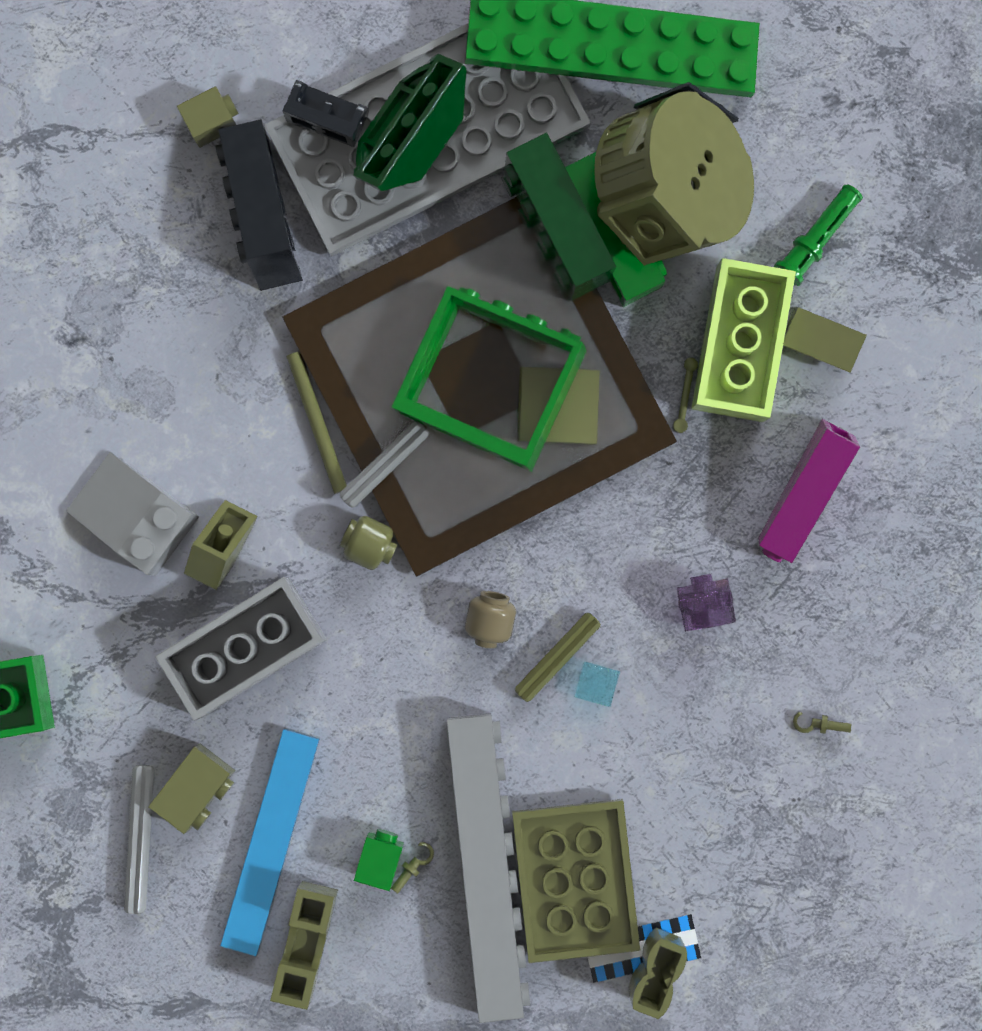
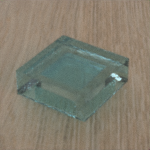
[574,661,620,707]

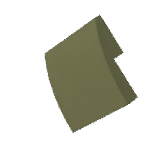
[517,367,600,445]

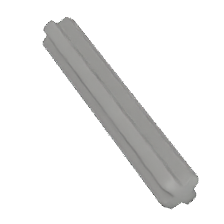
[124,765,154,914]

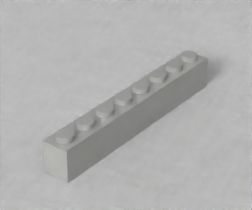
[447,713,530,1023]

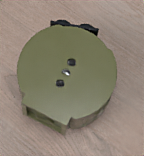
[595,82,754,265]

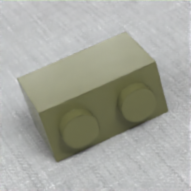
[149,743,235,834]

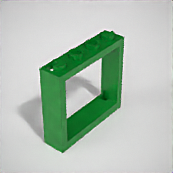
[391,286,587,472]

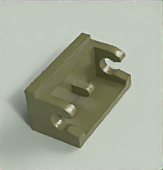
[783,306,867,373]

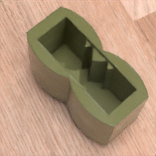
[629,928,687,1019]

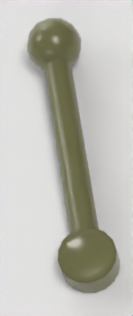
[673,358,698,433]

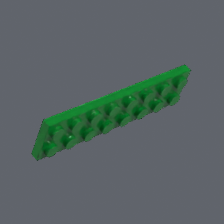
[465,0,760,98]

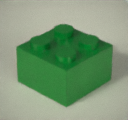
[0,655,55,738]

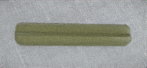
[515,613,601,702]

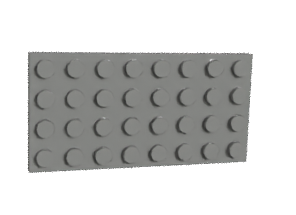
[264,23,591,257]

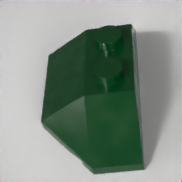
[353,53,467,191]

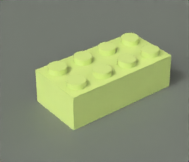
[691,258,796,422]

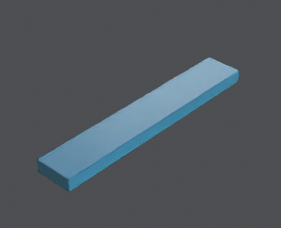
[220,729,320,956]

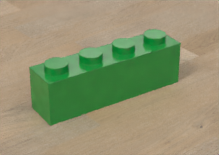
[565,152,667,307]

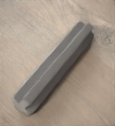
[340,421,429,508]

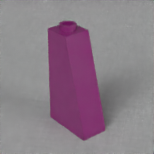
[758,418,860,563]

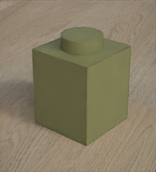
[177,86,239,148]

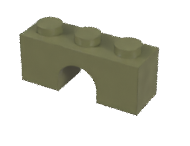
[270,881,338,1010]

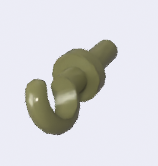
[793,712,852,734]
[391,842,434,894]

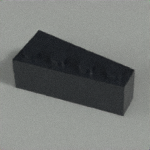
[215,119,303,291]

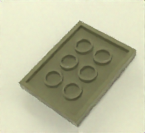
[512,799,640,963]

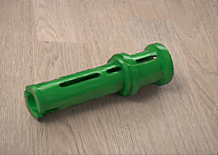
[774,184,863,286]

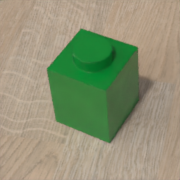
[353,829,404,892]

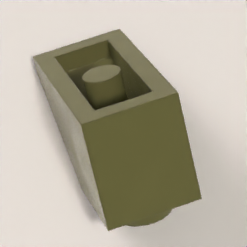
[184,500,258,590]

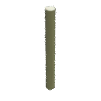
[286,352,347,494]

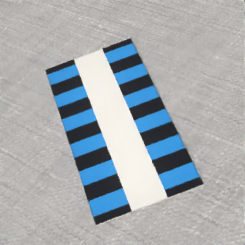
[588,914,701,983]

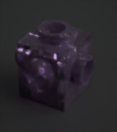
[677,574,736,632]

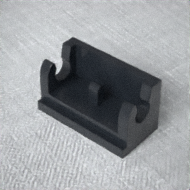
[282,80,369,148]

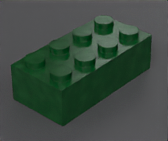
[501,132,616,301]

